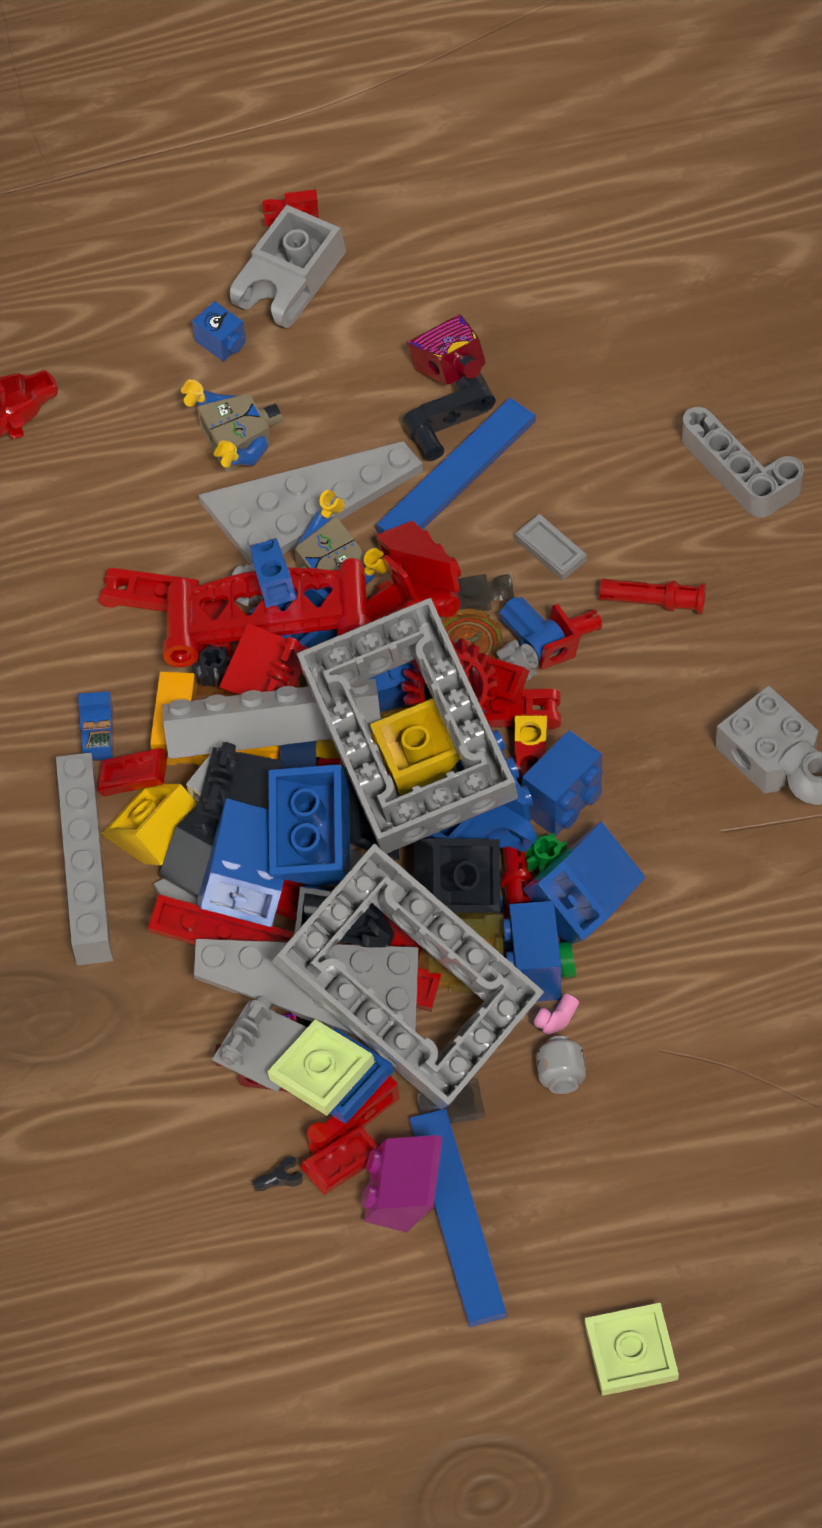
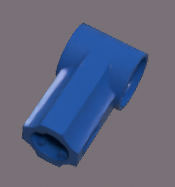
[499,597,565,664]

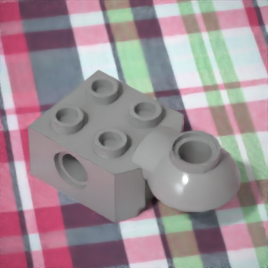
[715,686,822,805]

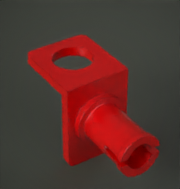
[539,604,602,670]

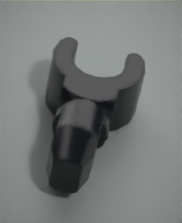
[252,1157,303,1191]

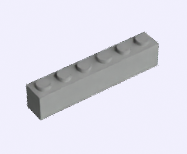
[163,678,381,759]
[56,753,113,965]

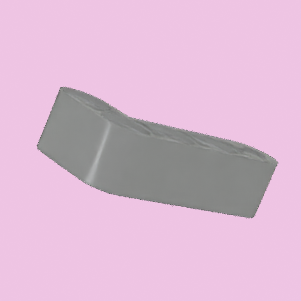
[682,407,804,518]

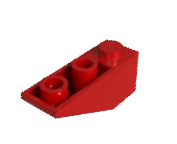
[376,520,461,593]

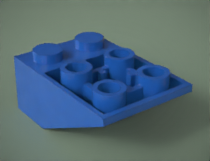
[196,798,284,927]
[523,821,646,944]

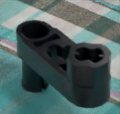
[402,373,496,461]

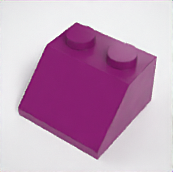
[362,1135,442,1233]

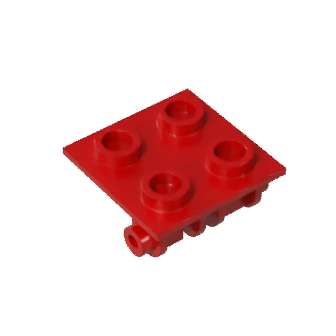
[219,623,309,695]

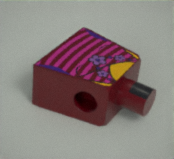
[407,314,486,385]

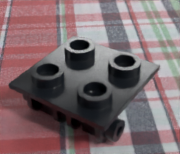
[196,742,283,819]

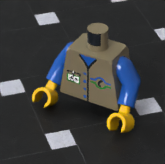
[181,379,283,473]
[295,490,388,594]

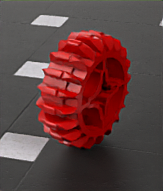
[401,637,498,713]

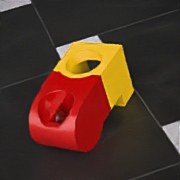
[515,716,547,783]

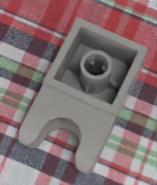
[230,205,347,328]

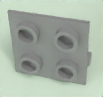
[212,996,307,1093]

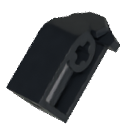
[295,885,395,948]

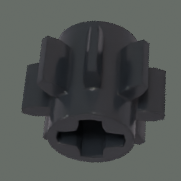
[192,644,233,689]

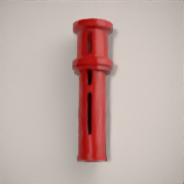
[600,578,706,614]
[501,847,533,917]

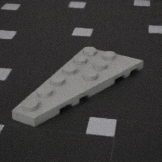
[198,441,423,565]
[194,939,418,1036]

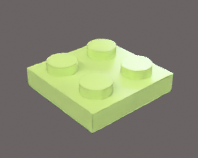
[267,1019,375,1116]
[585,1303,679,1396]

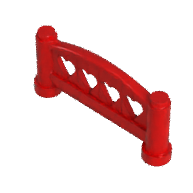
[163,558,372,667]

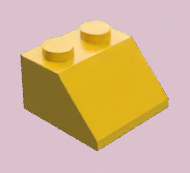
[370,699,460,797]
[102,784,198,866]

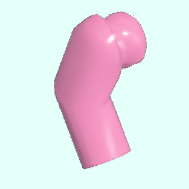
[533,994,580,1034]

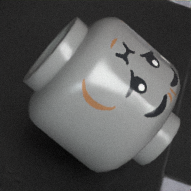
[536,1036,587,1094]

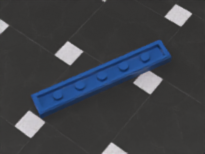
[377,398,536,533]
[410,1109,507,1327]

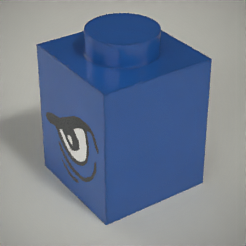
[192,301,246,362]

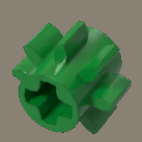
[525,833,567,874]

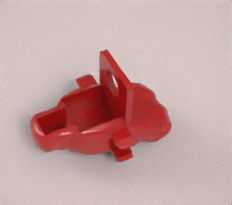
[0,370,58,439]
[367,555,461,622]

